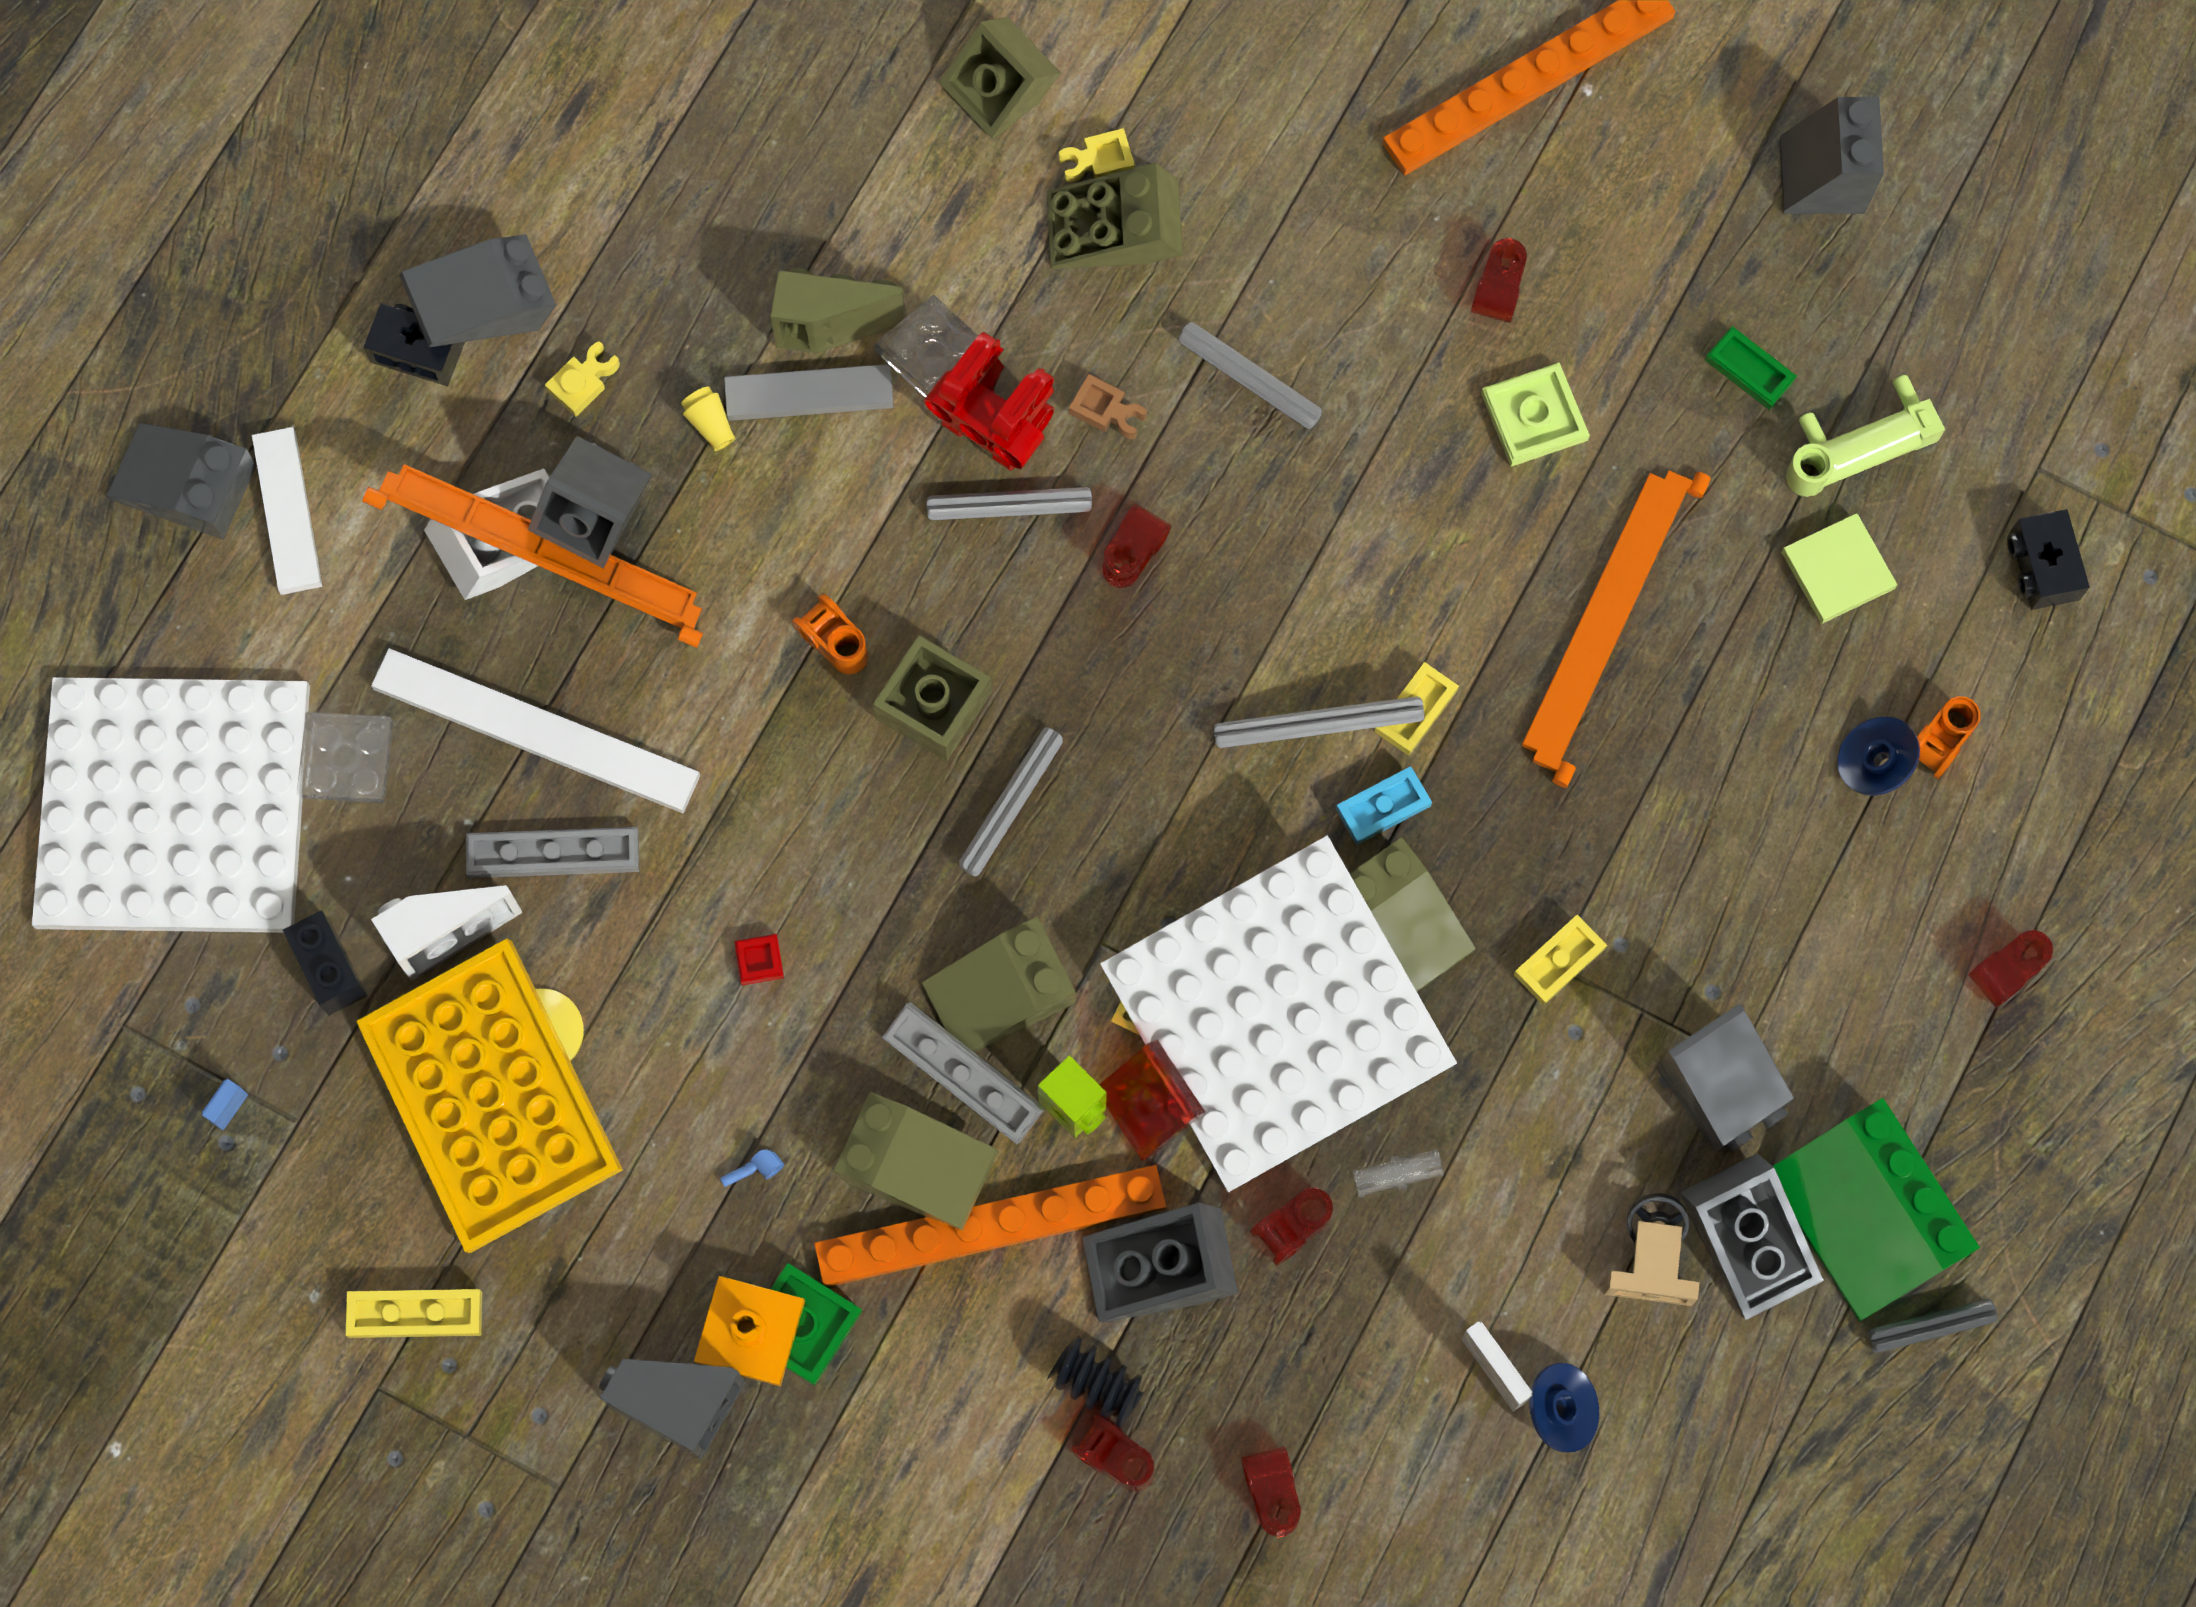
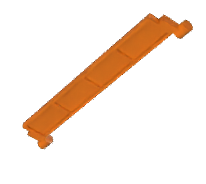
[362,464,703,648]
[1522,471,1711,788]

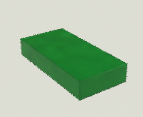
[1705,326,1797,411]

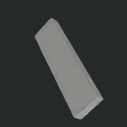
[725,364,894,421]
[466,827,639,878]
[882,1002,1046,1144]

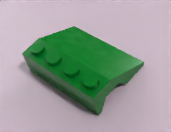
[1773,1098,1980,1322]

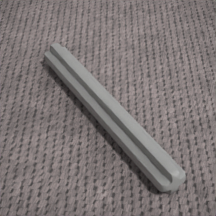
[1214,696,1425,748]

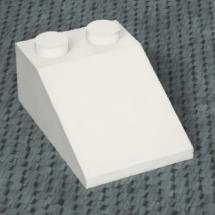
[424,469,549,600]
[371,885,522,981]

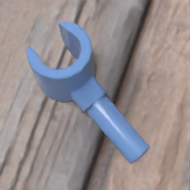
[720,1150,784,1187]

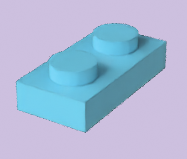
[1336,766,1432,846]

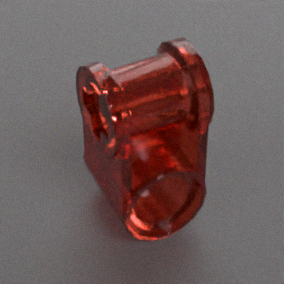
[1470,238,1527,323]
[1102,504,1172,588]
[1968,930,2053,1008]
[1249,1188,1333,1266]
[1069,1414,1155,1492]
[1241,1446,1301,1537]

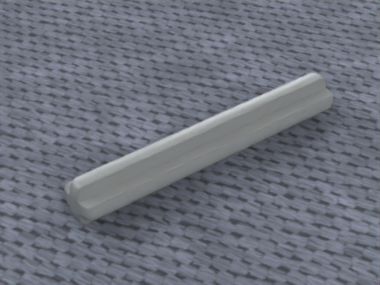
[1179,322,1322,429]
[927,487,1092,520]
[959,727,1063,877]

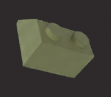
[939,17,1061,139]

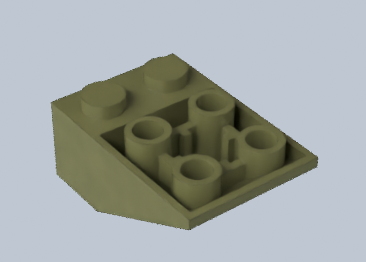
[1047,162,1183,269]
[770,268,906,353]

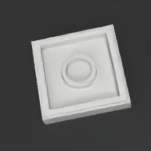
[1461,1321,1532,1412]

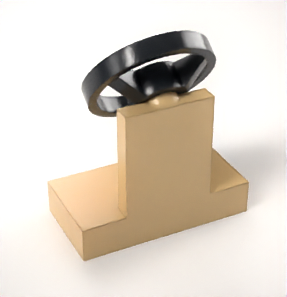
[1604,1193,1700,1306]

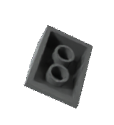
[399,234,556,347]
[106,423,256,540]
[1680,1154,1823,1320]
[1082,1203,1238,1323]

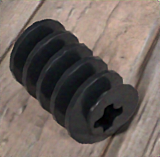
[1047,1336,1146,1429]

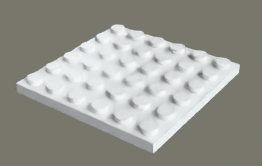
[32,677,310,933]
[1100,835,1457,1192]

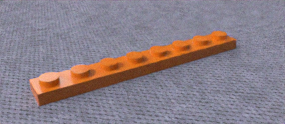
[1382,0,1676,176]
[814,1165,1166,1287]

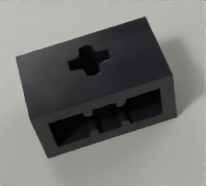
[363,303,465,387]
[2007,509,2090,610]
[283,910,368,1016]

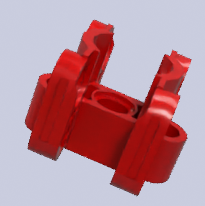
[923,332,1055,471]

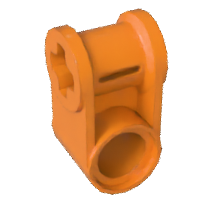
[791,593,869,675]
[1917,696,1981,780]

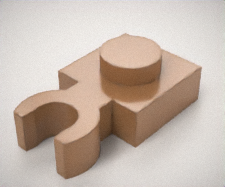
[1069,374,1147,439]

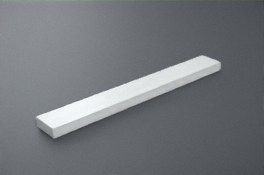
[371,648,700,814]

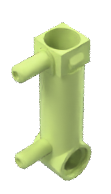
[1786,375,1945,497]

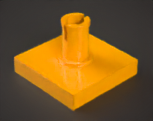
[694,1276,805,1387]

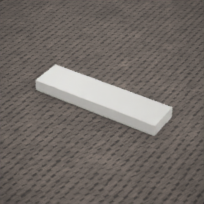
[252,427,323,595]

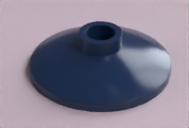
[1837,717,1920,796]
[1529,1363,1599,1453]

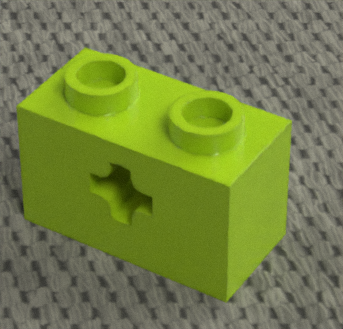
[1038,1055,1107,1138]

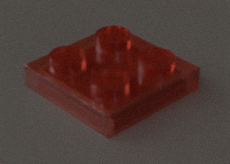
[1099,1039,1205,1160]

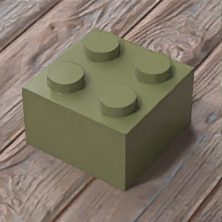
[873,635,992,761]

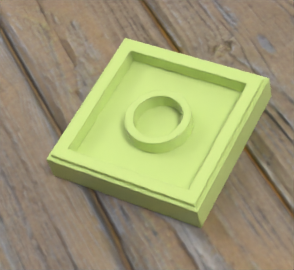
[1481,362,1590,467]
[1781,513,1897,624]

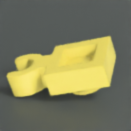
[1059,128,1135,183]
[545,341,620,417]

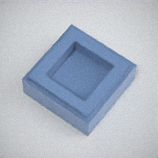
[202,1079,248,1130]

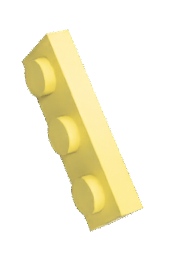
[346,1289,482,1338]

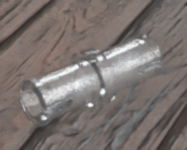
[1352,1149,1444,1198]

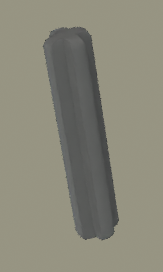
[1867,1299,1997,1353]

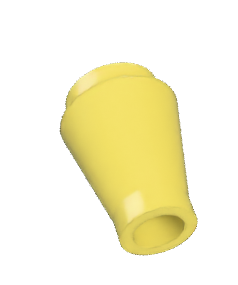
[681,386,736,451]

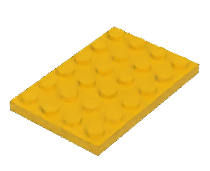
[356,938,623,1253]

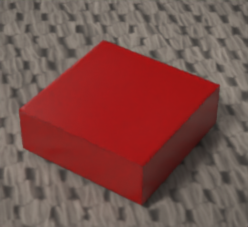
[734,934,784,986]

